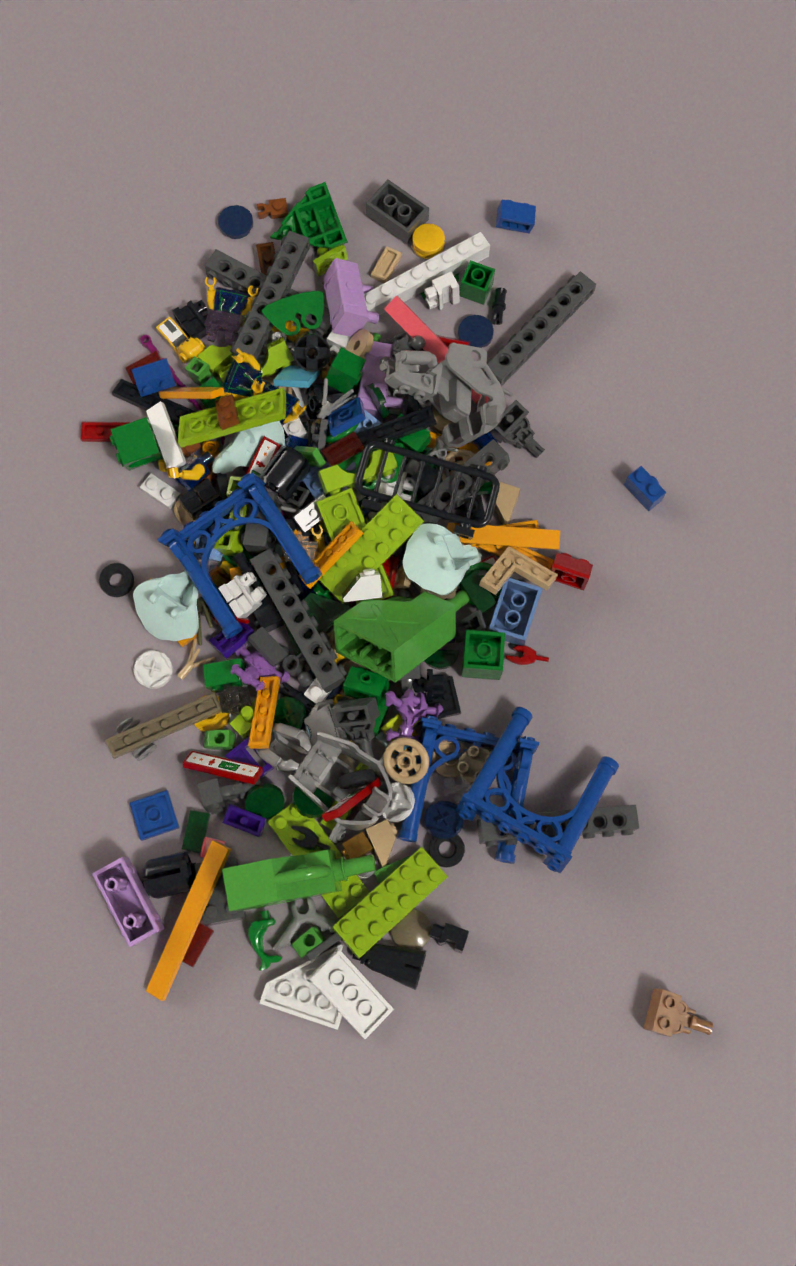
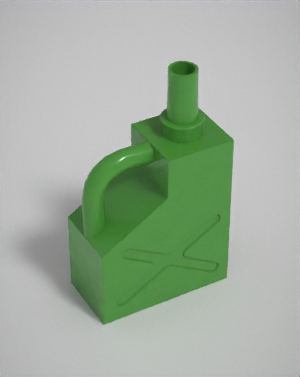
[334,590,470,683]
[222,850,376,911]

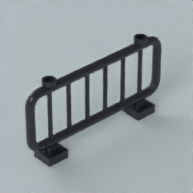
[354,439,500,540]

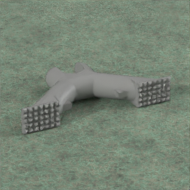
[273,898,337,951]

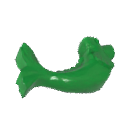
[248,910,283,971]

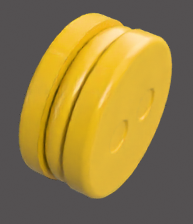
[412,223,445,259]

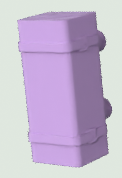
[323,258,379,337]
[357,341,404,423]
[92,857,165,947]

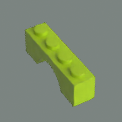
[198,311,259,378]
[218,337,294,392]
[317,449,398,496]
[214,476,249,556]

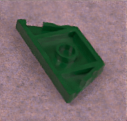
[283,593,350,656]

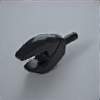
[291,825,331,850]

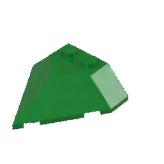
[270,182,348,249]

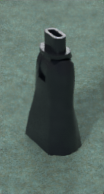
[352,943,427,990]

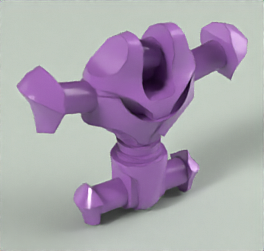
[231,643,290,691]
[385,689,444,742]

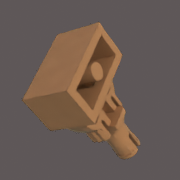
[643,989,713,1037]

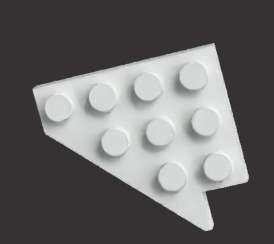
[259,945,343,1030]

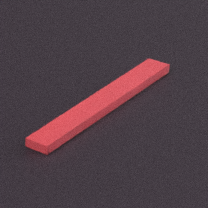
[384,295,489,404]

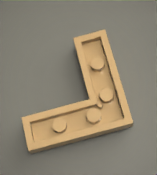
[479,546,558,595]

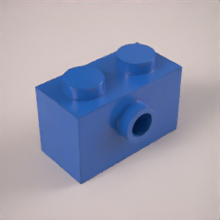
[496,199,536,234]
[131,358,176,397]
[624,466,666,511]

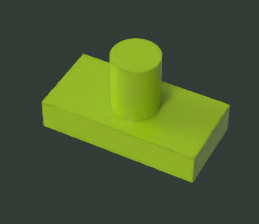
[313,245,348,277]
[229,700,256,739]

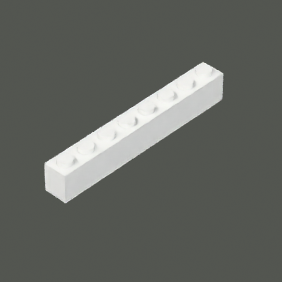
[364,232,490,315]

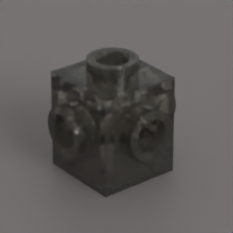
[218,686,252,715]

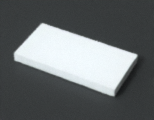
[308,949,394,1039]

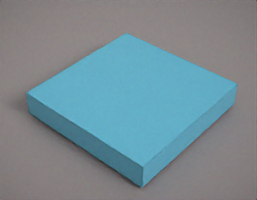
[273,365,321,388]

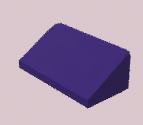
[222,804,267,837]

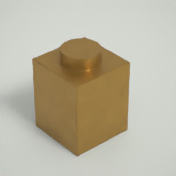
[341,831,373,859]

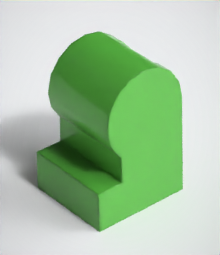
[185,356,212,386]
[204,730,235,751]
[292,926,326,958]

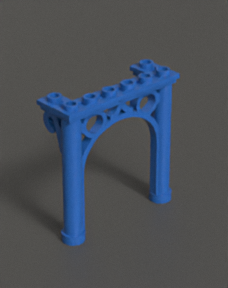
[157,473,322,639]
[455,707,619,873]
[397,716,539,864]

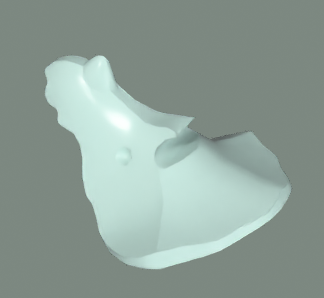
[212,421,286,474]
[403,523,482,596]
[133,563,201,641]

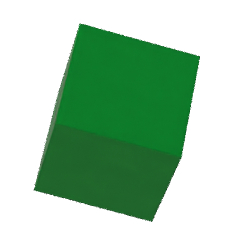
[459,260,495,305]
[326,347,366,394]

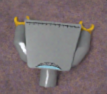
[303,694,355,745]

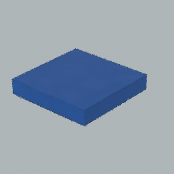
[327,397,366,437]
[130,790,180,841]

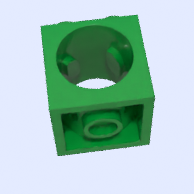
[110,417,164,471]
[462,630,505,680]

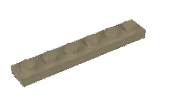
[105,692,223,759]

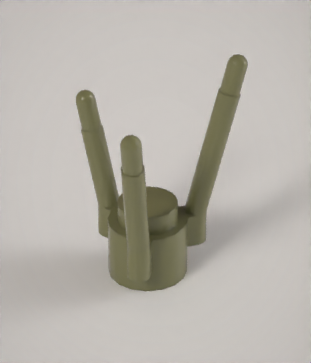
[197,597,213,645]

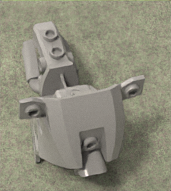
[380,343,506,448]
[256,723,393,845]

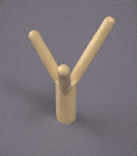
[177,638,216,680]

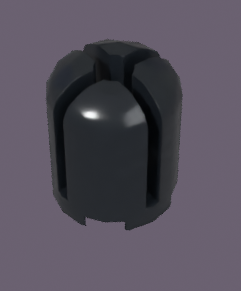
[293,331,331,372]
[304,383,356,420]
[259,446,310,501]
[142,850,196,899]

